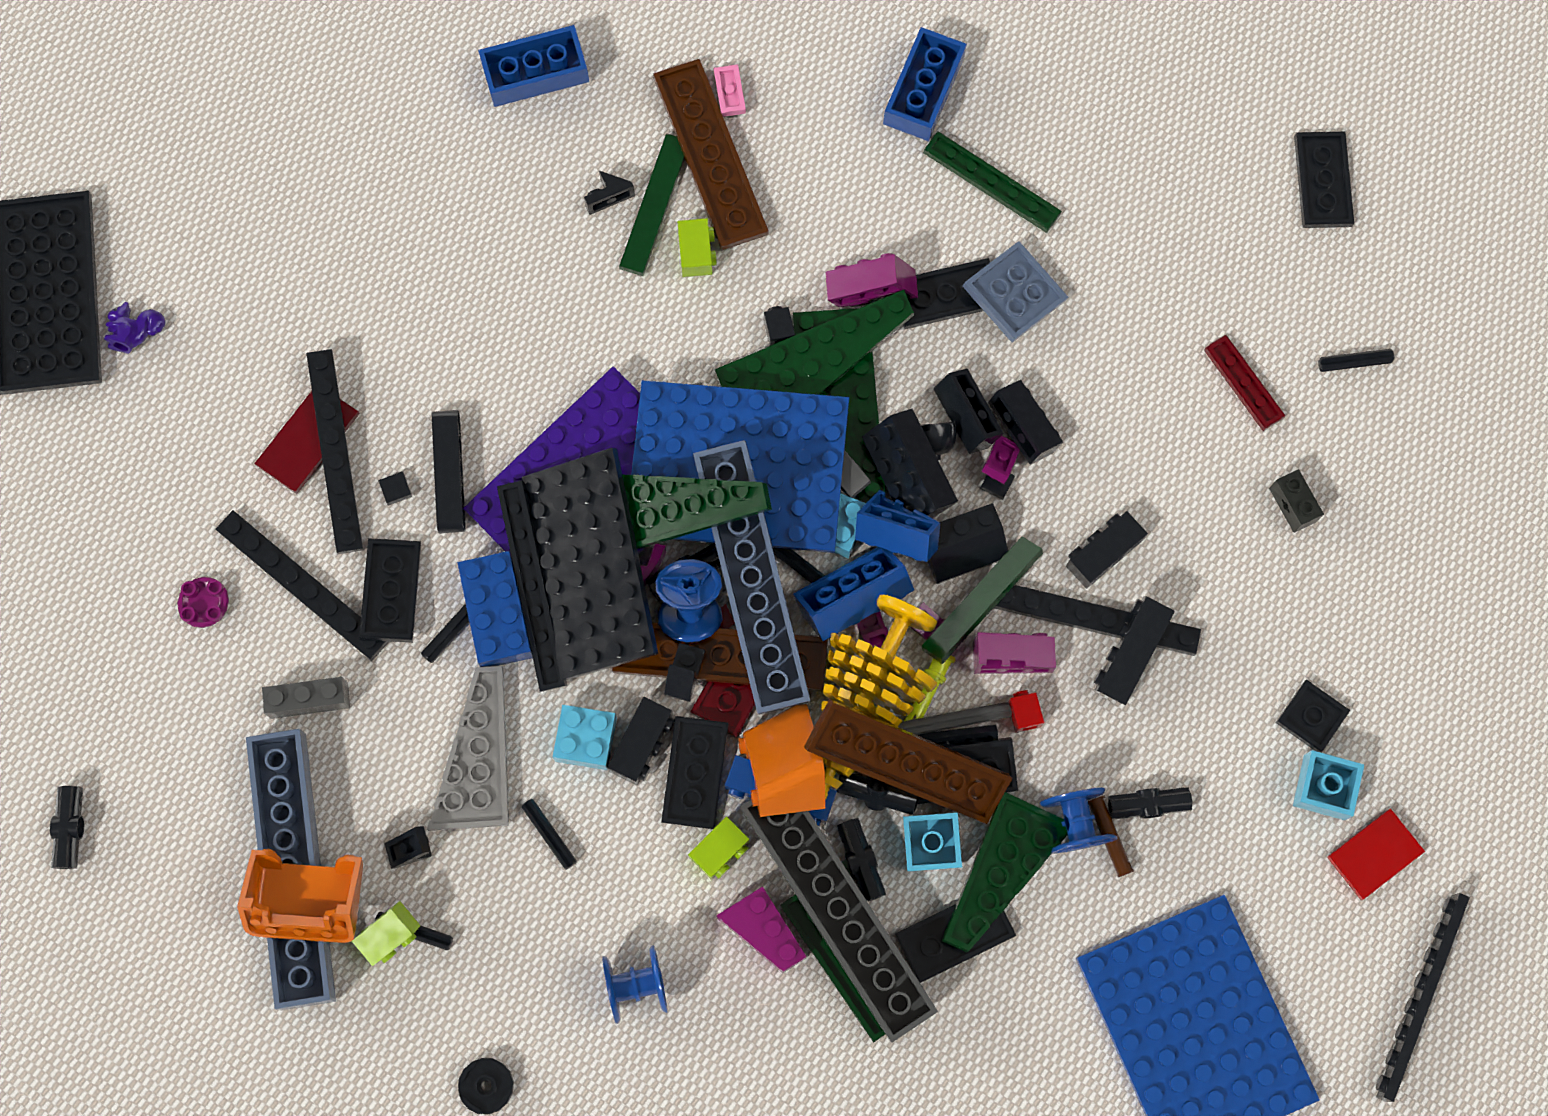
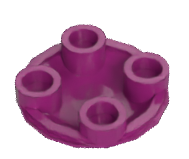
[177,577,229,628]

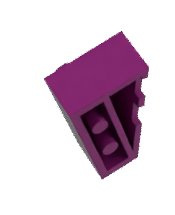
[825,253,918,307]
[973,632,1056,674]
[716,886,806,973]

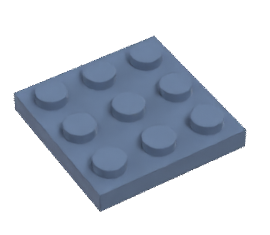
[963,241,1069,343]

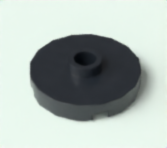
[458,1058,514,1114]

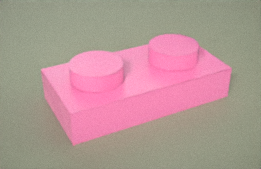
[714,64,746,117]

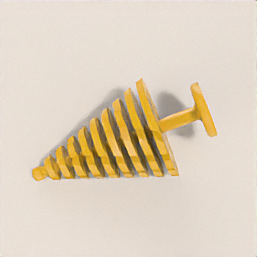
[821,594,937,800]

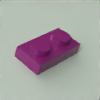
[981,436,1020,484]

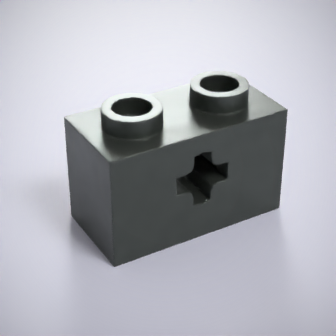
[1269,469,1324,533]

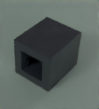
[764,306,795,346]

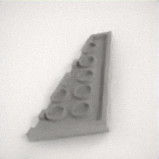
[427,666,509,831]

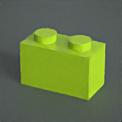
[677,218,717,277]
[688,816,749,880]
[352,901,421,966]

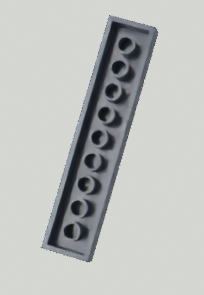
[693,440,811,715]
[246,729,336,1011]

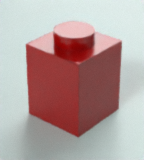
[1008,690,1044,733]

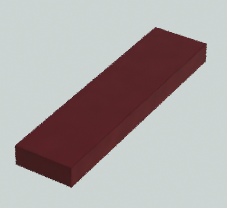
[1204,335,1286,432]

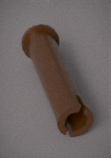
[1088,795,1134,878]

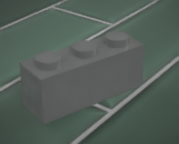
[262,677,350,719]

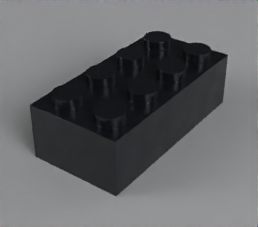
[862,408,958,519]

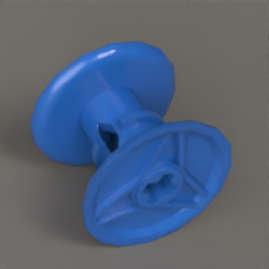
[655,559,723,642]
[1040,787,1118,854]
[602,945,668,1024]

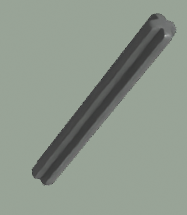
[898,702,1012,735]

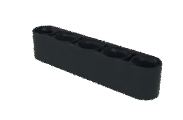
[432,410,466,534]

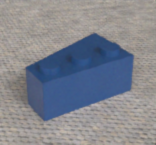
[855,490,940,562]

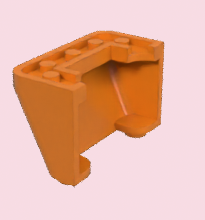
[738,704,825,817]
[237,849,363,943]

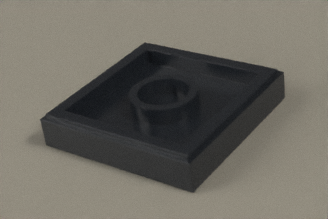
[1275,679,1351,753]

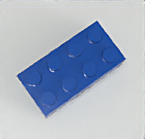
[478,25,589,107]
[883,27,967,141]
[793,547,915,641]
[457,551,533,667]

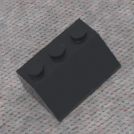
[928,503,1008,584]

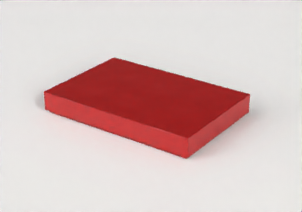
[1327,808,1425,900]

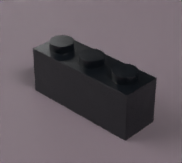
[933,368,1004,454]
[988,379,1063,465]
[1066,511,1148,589]
[607,697,675,786]

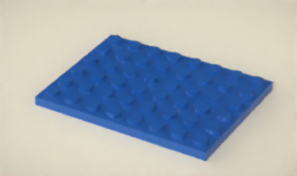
[631,380,849,553]
[1076,894,1320,1116]

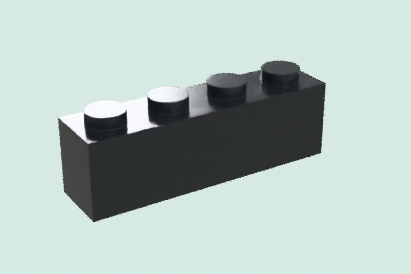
[1093,596,1175,705]

